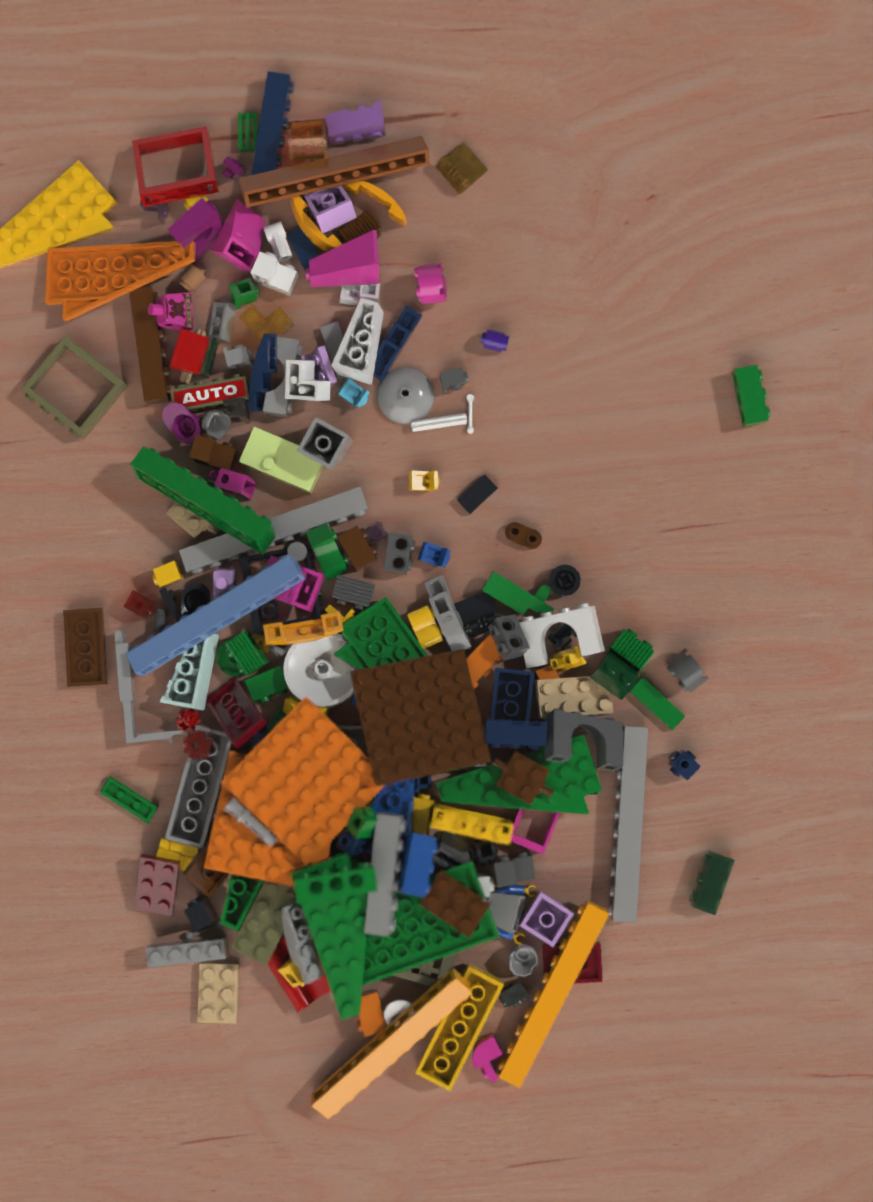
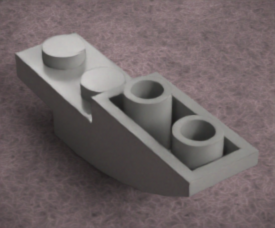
[425,575,472,651]
[282,902,324,984]

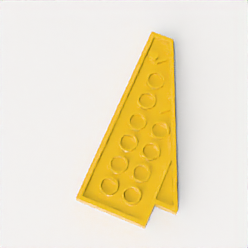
[0,160,117,268]

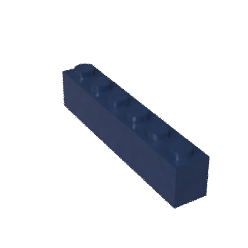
[251,71,294,175]

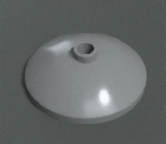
[377,368,434,424]

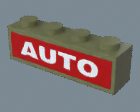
[170,374,249,413]

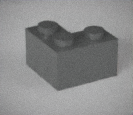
[493,851,535,887]

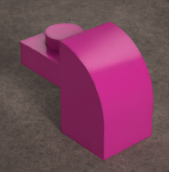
[472,1032,503,1083]

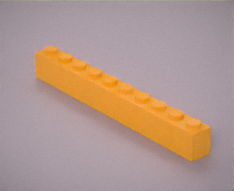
[497,899,609,1088]
[311,968,472,1119]

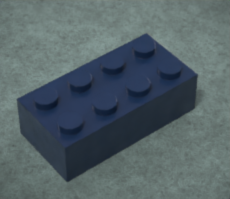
[487,668,534,749]

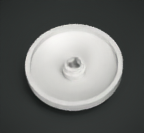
[284,633,356,708]

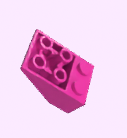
[211,200,265,272]
[267,556,325,612]

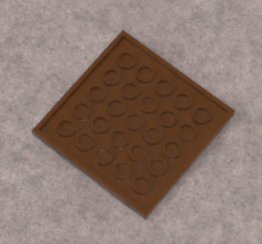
[350,649,491,787]

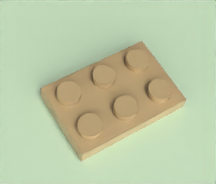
[197,962,239,1024]

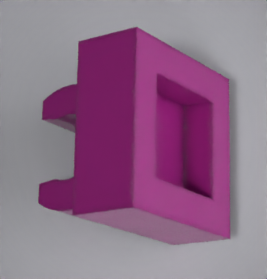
[222,156,247,179]

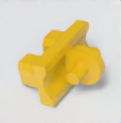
[550,646,586,672]

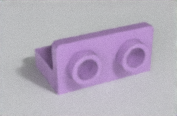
[300,346,337,387]

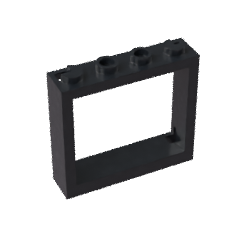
[239,544,325,634]

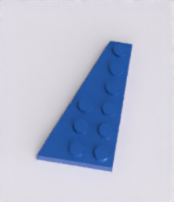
[364,779,415,866]

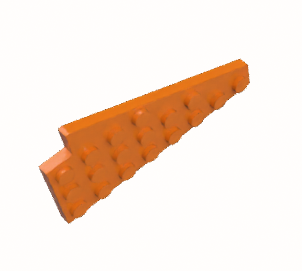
[45,241,196,321]

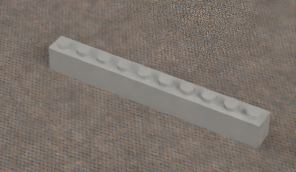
[179,487,369,575]
[608,726,648,923]

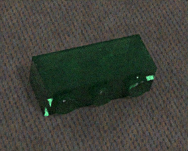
[689,850,735,915]

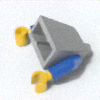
[486,885,536,945]

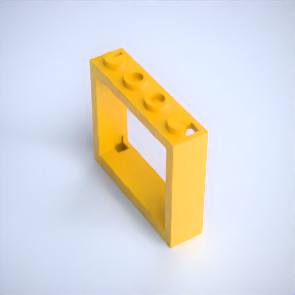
[431,803,513,845]

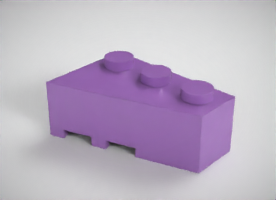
[325,99,385,145]

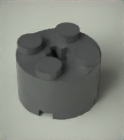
[666,648,709,692]

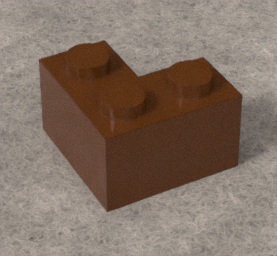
[189,433,238,471]

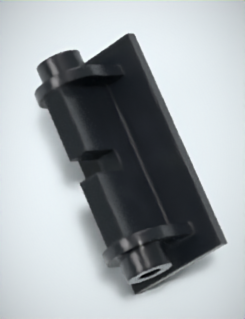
[547,623,577,650]

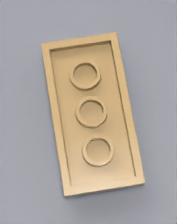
[535,676,613,719]

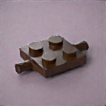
[492,751,554,805]

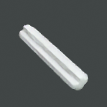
[411,413,467,432]

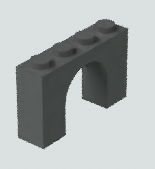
[545,708,623,772]

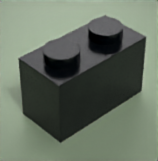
[184,896,218,931]

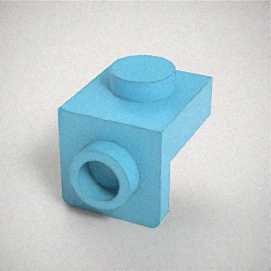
[336,378,370,408]

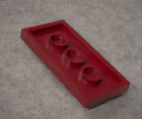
[206,676,267,748]

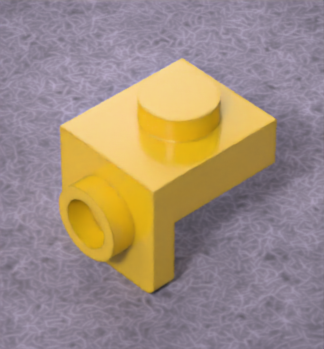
[409,470,440,492]
[325,605,356,624]

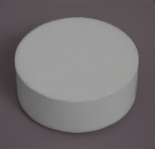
[287,542,307,562]

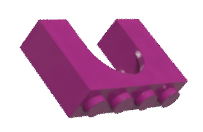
[167,198,224,265]

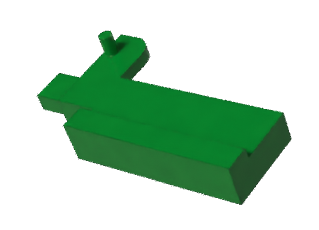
[481,571,554,615]

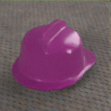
[162,402,201,444]

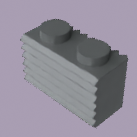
[332,575,375,610]

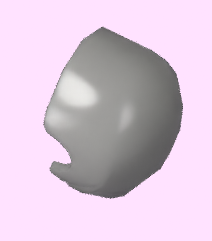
[201,410,231,439]
[508,944,538,977]

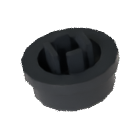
[549,564,581,596]

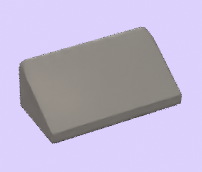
[207,302,236,342]

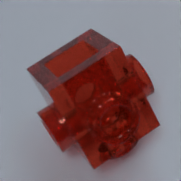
[182,730,214,760]

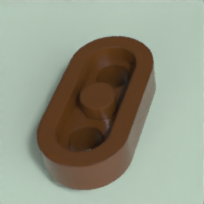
[505,522,542,549]

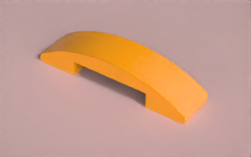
[342,181,407,227]
[290,196,342,252]
[263,612,343,645]

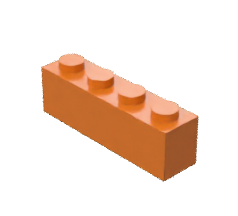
[466,634,502,690]

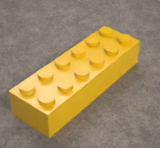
[415,962,504,1091]

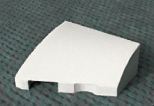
[340,283,380,305]

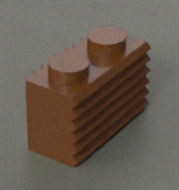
[338,209,382,243]

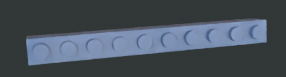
[126,555,306,677]

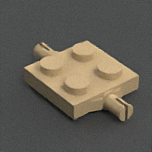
[166,502,220,539]

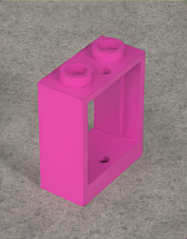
[510,809,560,855]

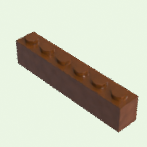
[129,286,172,405]

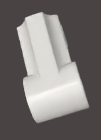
[263,221,293,262]

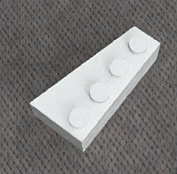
[331,298,384,385]

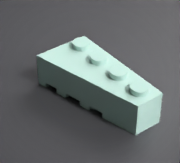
[160,634,219,710]

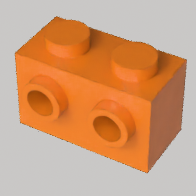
[357,989,387,1037]

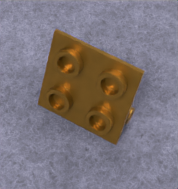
[435,142,488,194]

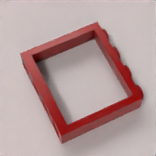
[132,126,219,207]

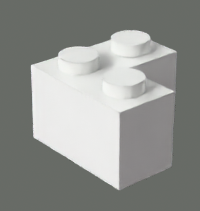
[251,252,299,297]
[285,360,331,401]

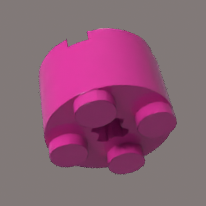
[414,263,447,304]

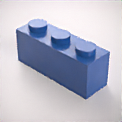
[398,833,437,897]

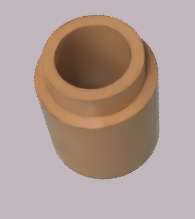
[179,265,206,293]

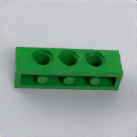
[293,863,378,904]

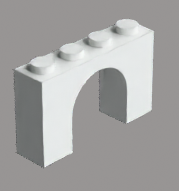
[519,603,605,668]

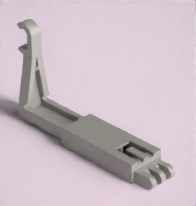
[115,630,190,744]

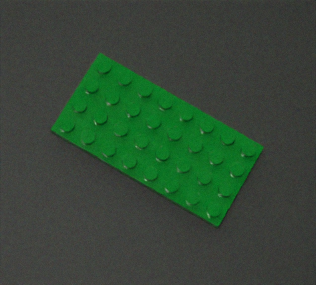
[362,861,500,986]

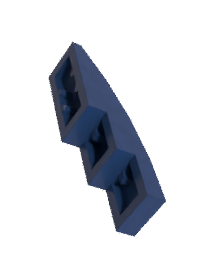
[373,306,423,381]
[248,334,277,411]

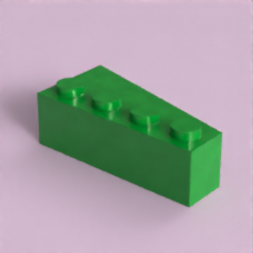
[220,874,265,932]

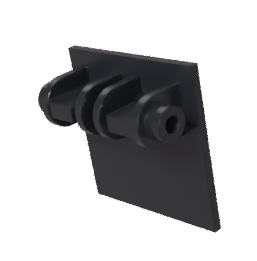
[454,592,501,639]

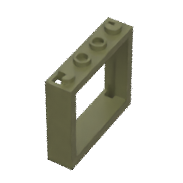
[22,336,128,438]

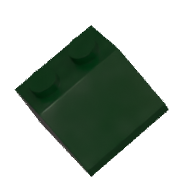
[590,649,641,700]

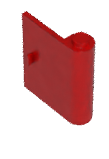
[267,936,331,1012]

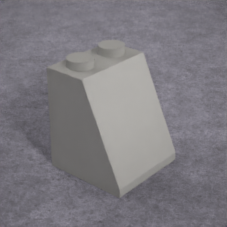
[297,417,353,470]

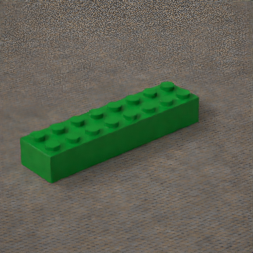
[130,446,276,555]

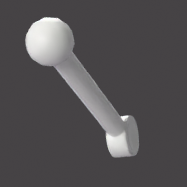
[466,394,474,434]

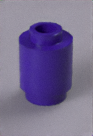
[480,329,509,352]

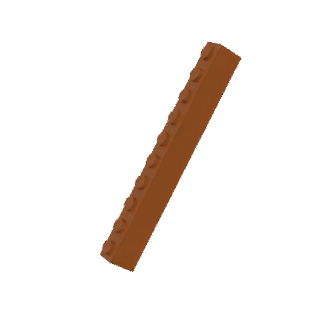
[238,136,429,208]

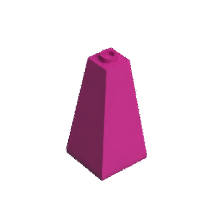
[306,230,379,287]

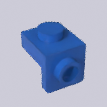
[417,541,451,568]

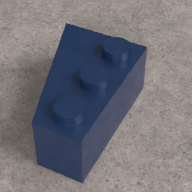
[486,719,547,749]

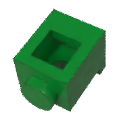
[229,277,260,310]
[346,807,378,839]

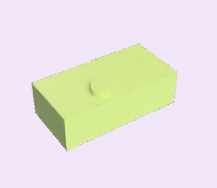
[239,427,323,494]

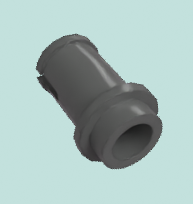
[153,608,169,632]

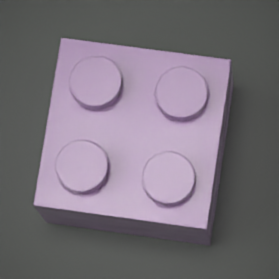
[303,185,357,233]
[519,890,574,947]

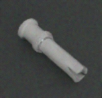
[223,796,278,847]

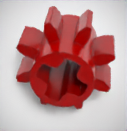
[176,708,201,732]

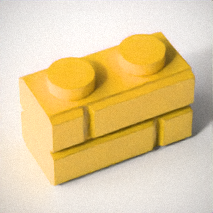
[156,835,201,871]

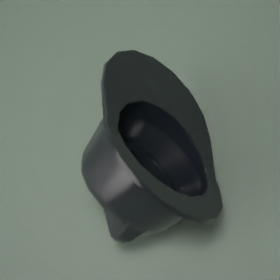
[180,582,210,617]

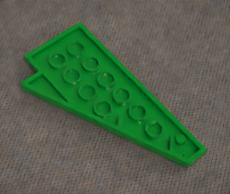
[334,597,428,670]
[436,734,602,815]
[290,852,371,1021]

